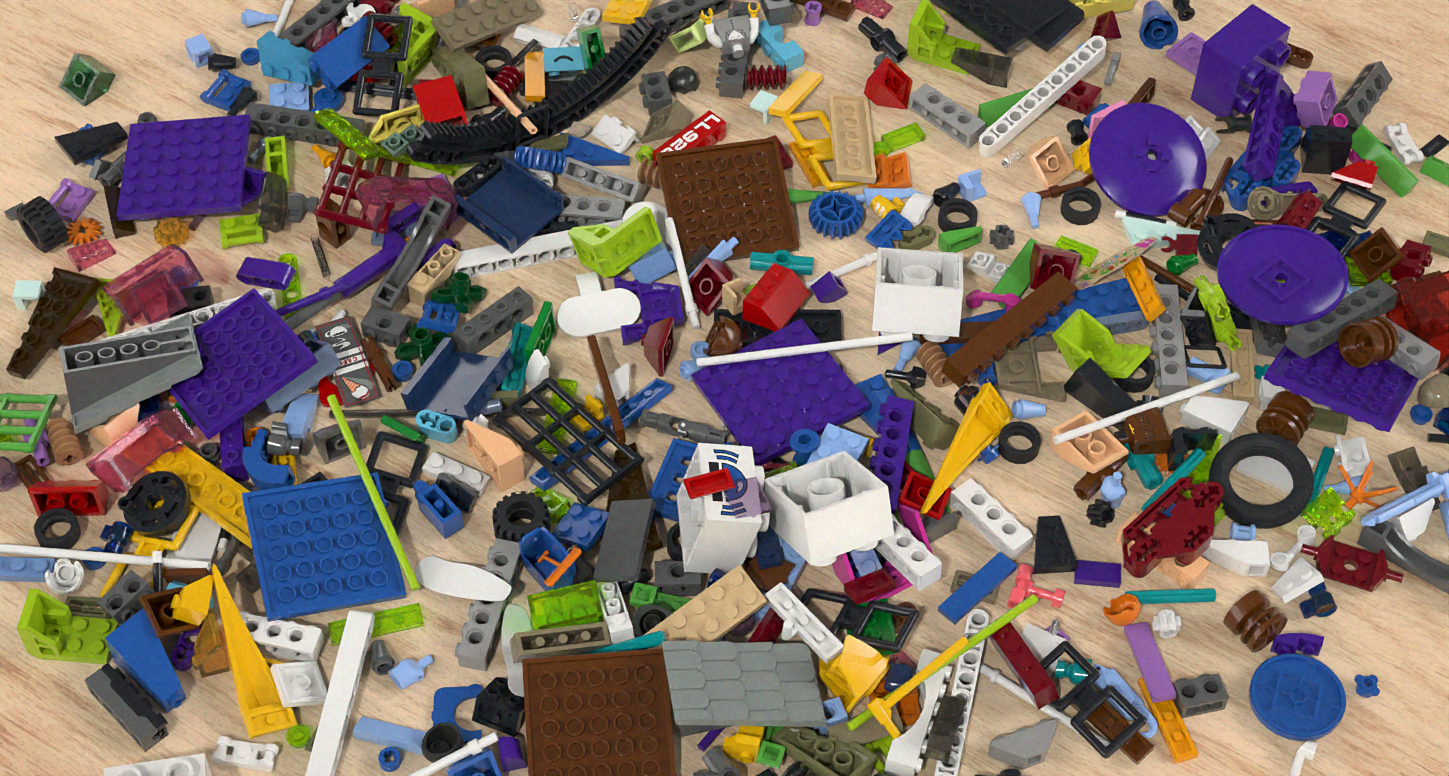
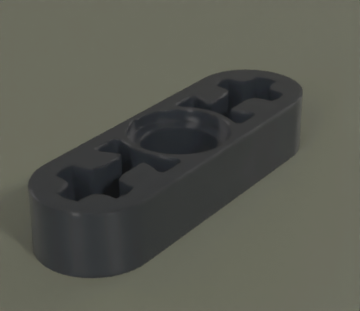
[453,155,503,198]

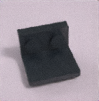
[1180,287,1217,348]
[1166,427,1218,471]
[472,677,525,737]

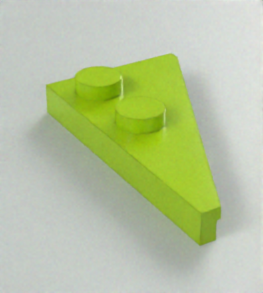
[95,278,133,337]

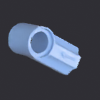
[1186,357,1231,394]

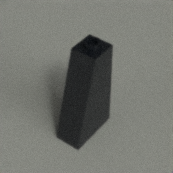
[1064,358,1139,431]

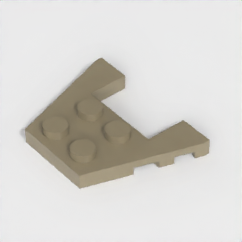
[994,331,1066,402]

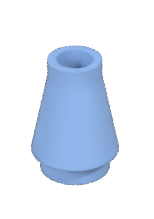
[1012,399,1046,420]

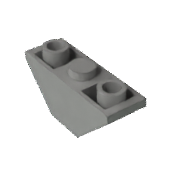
[988,719,1058,770]

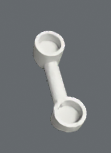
[1270,525,1316,571]
[1289,740,1317,776]

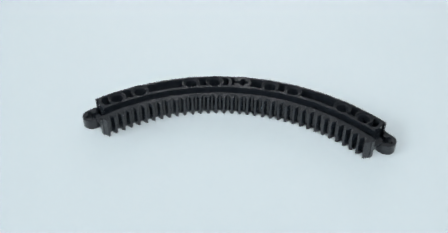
[406,16,672,165]

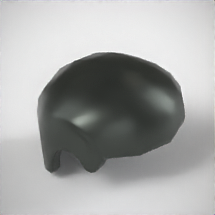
[668,66,699,94]

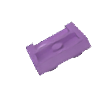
[48,178,96,223]

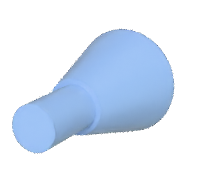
[241,8,278,28]
[1021,192,1041,229]
[893,336,921,371]
[679,360,707,381]
[1323,475,1367,495]

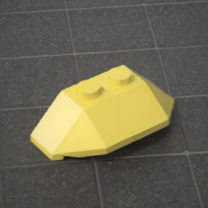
[367,104,424,157]

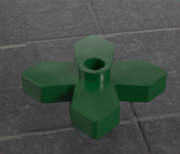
[431,272,487,314]
[394,323,451,366]

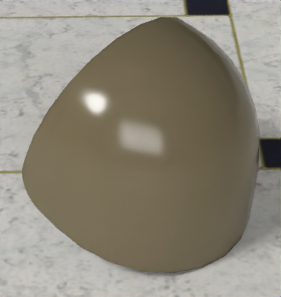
[1418,373,1449,408]

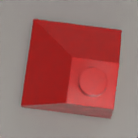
[864,57,913,109]
[1331,159,1378,191]
[898,470,952,521]

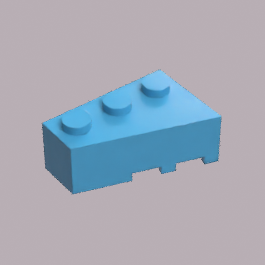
[257,31,321,86]

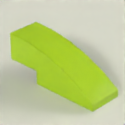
[264,136,290,192]

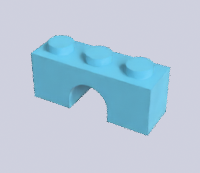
[754,20,804,73]

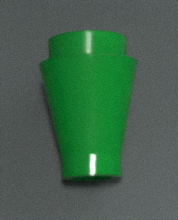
[1166,253,1198,276]

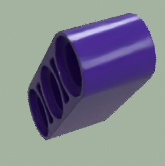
[236,257,296,291]

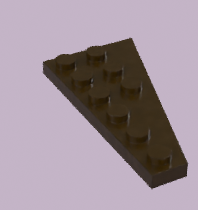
[6,267,102,380]
[600,442,663,555]

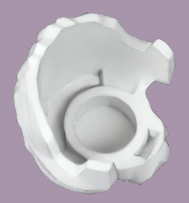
[342,3,376,28]
[45,558,84,595]

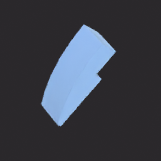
[283,393,319,445]

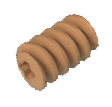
[637,158,662,190]
[916,341,953,387]
[45,417,83,466]

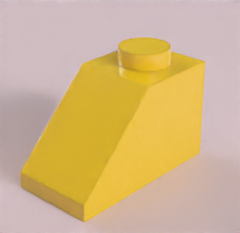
[171,575,214,626]

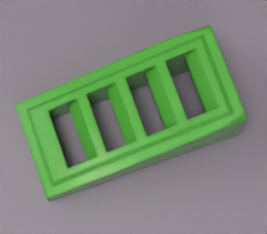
[938,226,983,253]

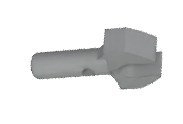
[1104,51,1121,86]

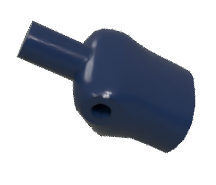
[884,662,914,709]

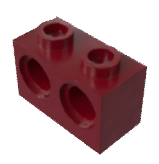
[1276,190,1323,229]

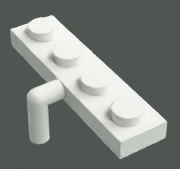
[764,582,843,664]

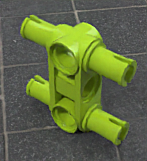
[1194,275,1242,351]

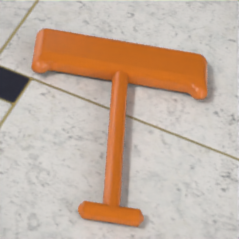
[537,547,582,587]

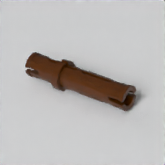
[360,336,399,392]

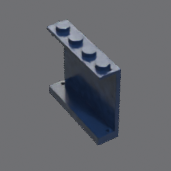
[452,156,564,254]
[400,337,515,422]

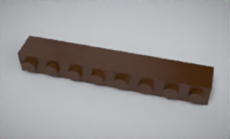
[941,272,1077,388]

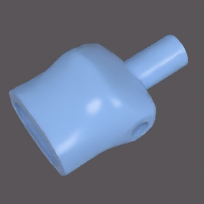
[1100,472,1126,509]
[388,655,433,690]

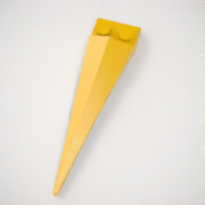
[920,382,1013,515]
[211,564,297,739]

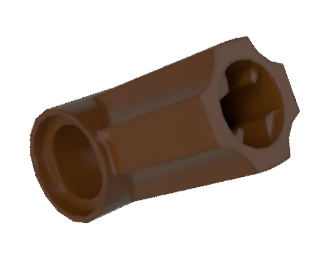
[1167,188,1207,228]

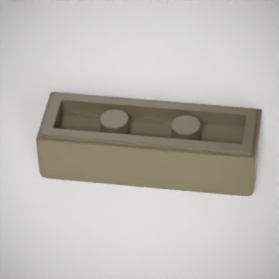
[827,705,904,745]

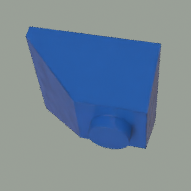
[446,747,502,776]

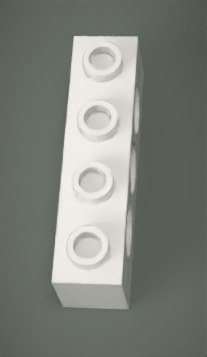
[949,478,1033,562]
[875,514,942,591]
[223,611,325,662]

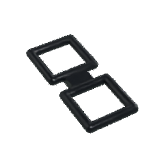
[352,13,413,117]
[1306,181,1386,259]
[366,431,428,536]
[800,588,919,653]
[1039,641,1147,759]

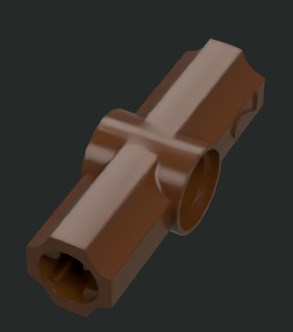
[1073,454,1129,501]

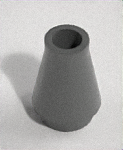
[371,640,395,675]

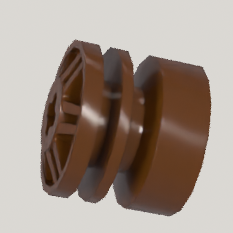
[1338,316,1399,368]
[1256,391,1315,446]
[1223,590,1288,653]

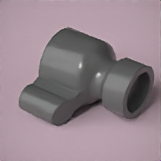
[286,192,319,223]
[267,421,303,457]

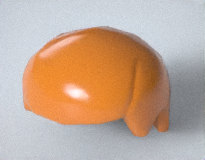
[1103,594,1141,626]

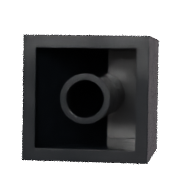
[1300,125,1352,175]

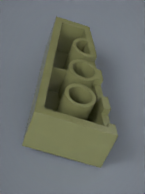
[431,45,490,110]

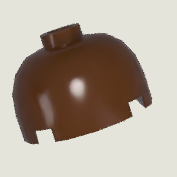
[703,315,743,357]

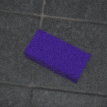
[1074,560,1121,588]

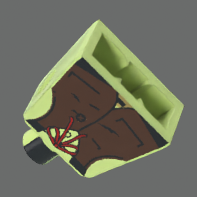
[668,14,713,53]

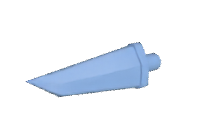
[855,188,923,207]
[688,237,739,280]

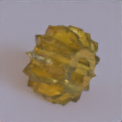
[153,217,190,250]

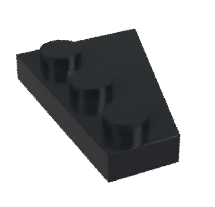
[54,122,128,166]
[1033,515,1078,574]

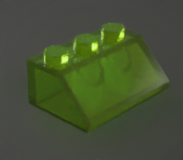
[527,580,604,631]

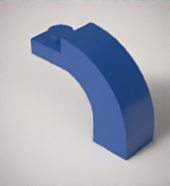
[242,429,296,490]

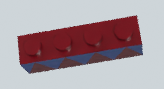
[989,622,1059,710]

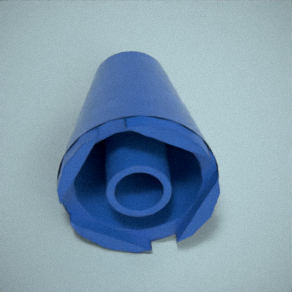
[1139,0,1178,49]

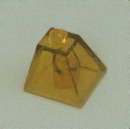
[191,608,230,678]

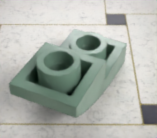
[381,123,423,157]

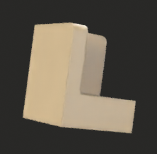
[722,278,746,315]

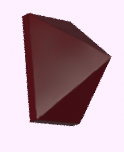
[1090,10,1122,41]

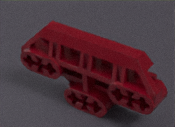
[1121,477,1224,578]

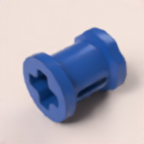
[978,362,997,387]

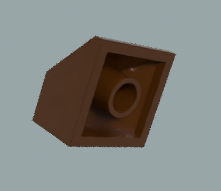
[1349,227,1405,283]
[139,587,200,638]

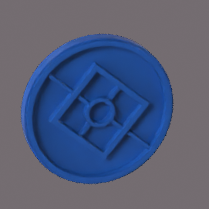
[1249,654,1346,741]

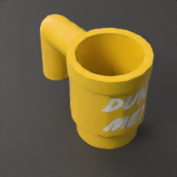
[870,195,905,220]

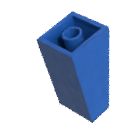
[307,16,390,92]

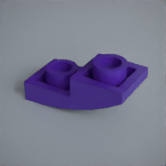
[1270,633,1324,656]

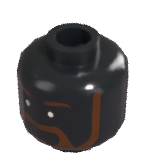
[954,385,979,415]

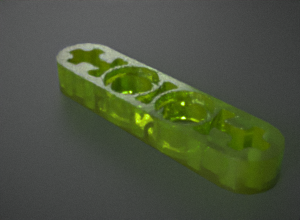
[278,253,302,319]

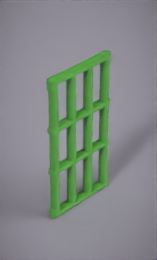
[0,393,58,453]

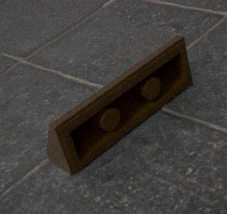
[103,185,136,239]

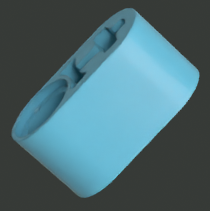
[416,410,459,444]

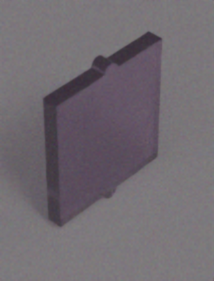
[723,477,772,519]

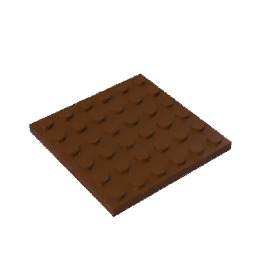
[656,137,799,266]
[522,648,676,776]

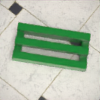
[380,415,427,444]

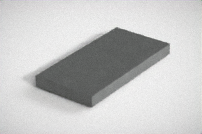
[593,499,656,582]

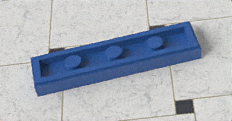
[938,552,1017,625]

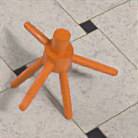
[1338,461,1398,510]

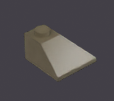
[640,100,694,144]

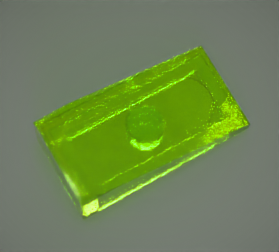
[528,487,571,525]

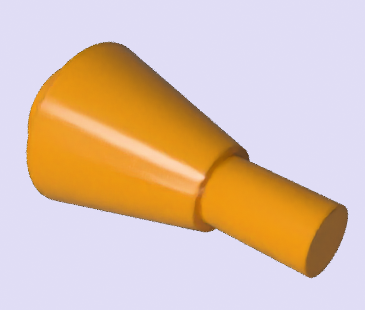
[312,144,337,169]

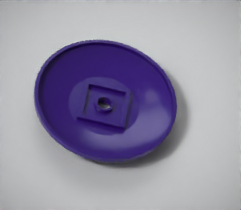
[1089,103,1206,217]
[1217,225,1348,325]

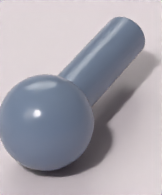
[247,137,267,164]

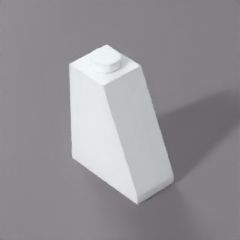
[1179,395,1250,445]

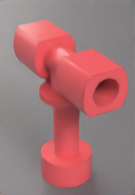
[1007,564,1065,609]

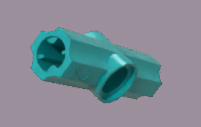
[750,250,814,275]
[1122,443,1163,491]

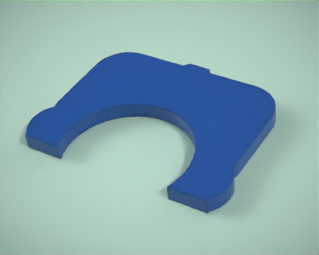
[431,684,482,744]

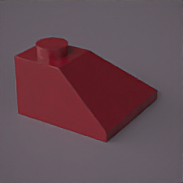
[1029,243,1081,289]
[689,257,733,316]
[641,317,674,377]

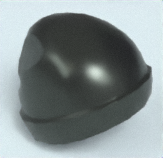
[421,722,464,763]

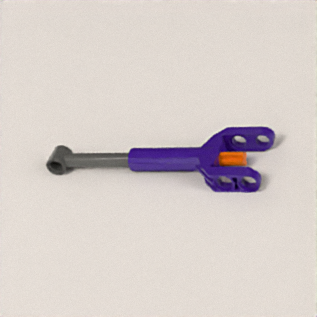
[284,202,456,330]

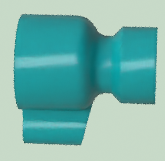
[1054,658,1092,685]

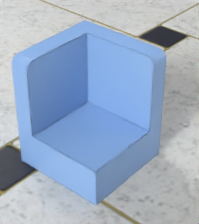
[957,169,987,201]

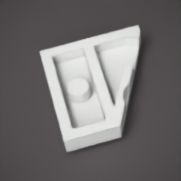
[1271,557,1324,604]

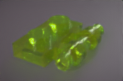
[1301,487,1356,539]

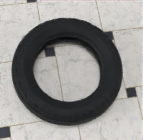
[1209,433,1314,529]

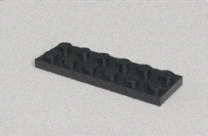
[714,309,842,348]

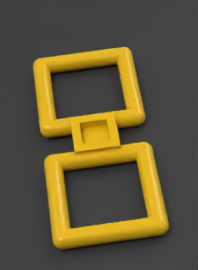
[782,110,867,190]
[100,500,200,598]

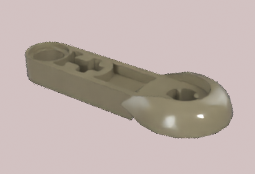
[1247,186,1328,221]

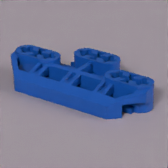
[1221,126,1303,212]

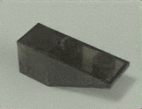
[951,47,1013,88]
[925,695,967,763]

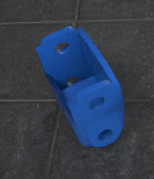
[519,527,576,597]

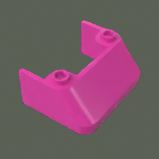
[832,504,933,604]

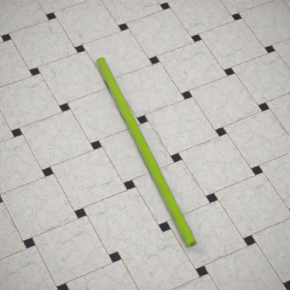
[327,395,420,591]
[846,594,1038,732]

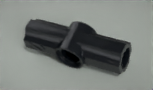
[858,16,907,63]

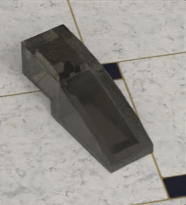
[258,171,288,233]
[1387,446,1440,511]

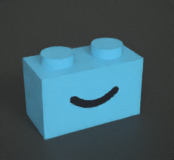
[543,46,584,76]

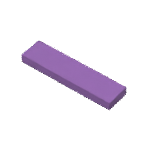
[1124,622,1176,703]

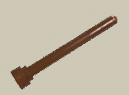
[1190,157,1233,231]
[1140,255,1196,293]

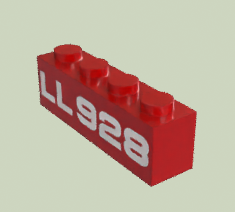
[653,110,726,167]

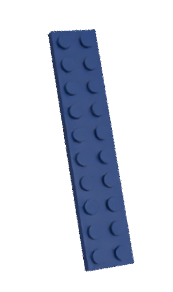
[939,278,1142,358]

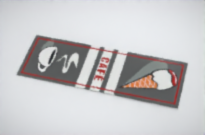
[315,316,381,408]

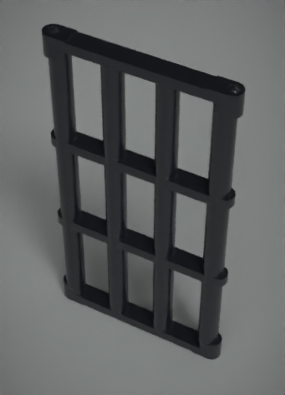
[492,376,645,506]

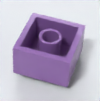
[1294,70,1338,128]

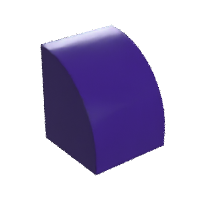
[810,271,848,303]
[497,737,527,772]

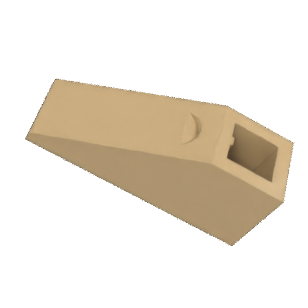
[407,243,461,307]

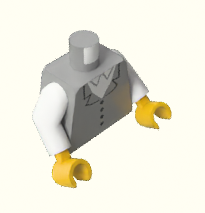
[700,2,760,58]

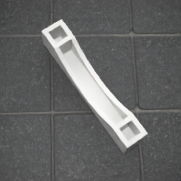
[884,649,953,776]

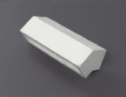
[513,24,566,49]

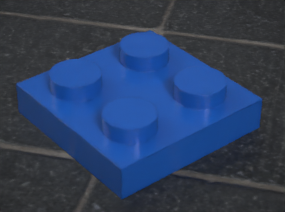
[551,502,609,552]

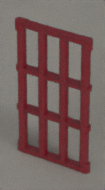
[313,139,409,234]

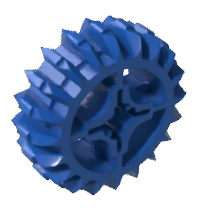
[513,146,568,174]
[808,190,864,239]

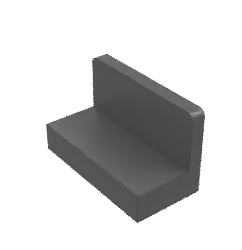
[921,509,958,544]

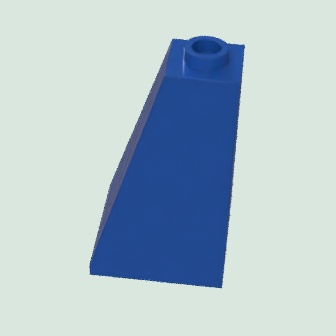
[105,608,186,713]

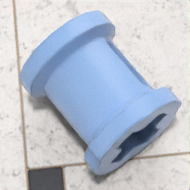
[1229,522,1256,541]

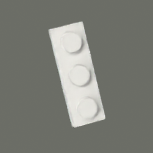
[422,452,491,498]

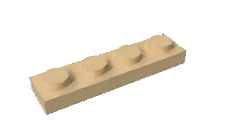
[1230,329,1255,403]

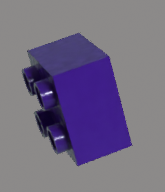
[1190,4,1291,122]

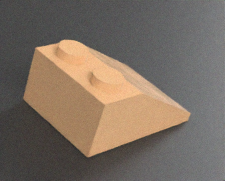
[1050,410,1129,474]
[464,420,526,492]

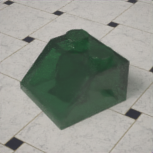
[59,53,116,106]

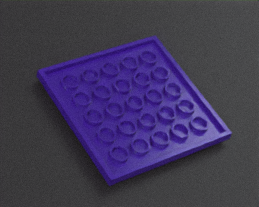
[116,114,251,221]
[168,288,318,440]
[691,318,870,466]
[1263,341,1419,432]

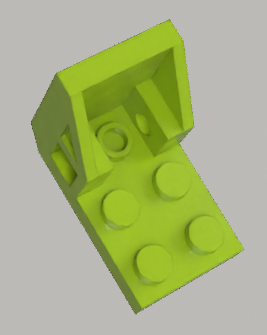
[907,0,981,75]
[397,2,438,87]
[568,206,663,278]
[1052,309,1152,378]
[17,588,120,665]

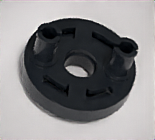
[1197,213,1257,271]
[117,471,191,537]

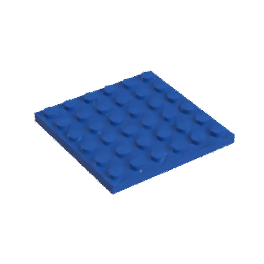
[242,472,407,622]

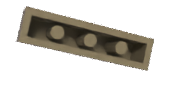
[510,622,611,664]

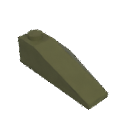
[890,379,960,450]
[772,726,877,776]

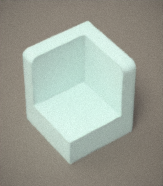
[750,90,778,125]
[12,280,46,310]

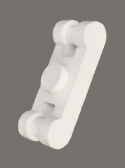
[1383,122,1424,166]
[211,736,279,772]

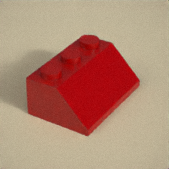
[743,263,810,332]
[28,479,109,517]

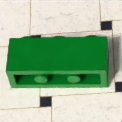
[576,24,605,74]

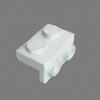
[591,114,640,154]
[1333,435,1374,479]

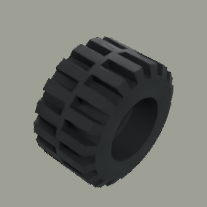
[16,196,68,253]
[492,491,551,543]

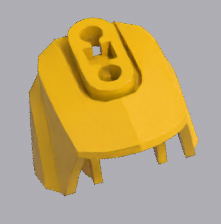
[818,635,890,713]

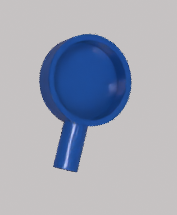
[310,87,344,114]

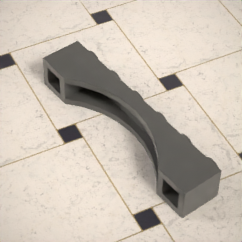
[371,195,451,311]
[1357,520,1449,594]

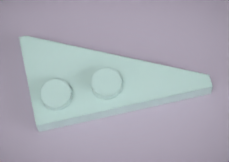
[1121,216,1200,249]

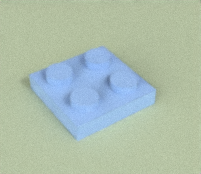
[269,82,310,111]

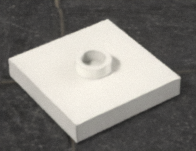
[270,661,328,708]

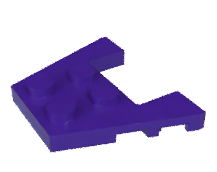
[614,277,684,346]

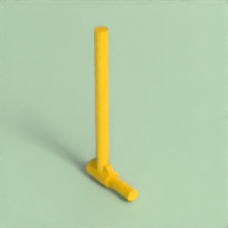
[866,636,969,739]

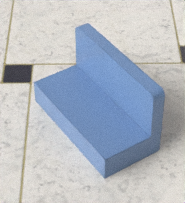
[628,242,676,284]

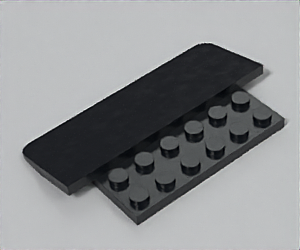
[929,0,1084,55]

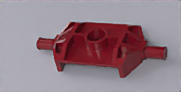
[1300,534,1404,592]

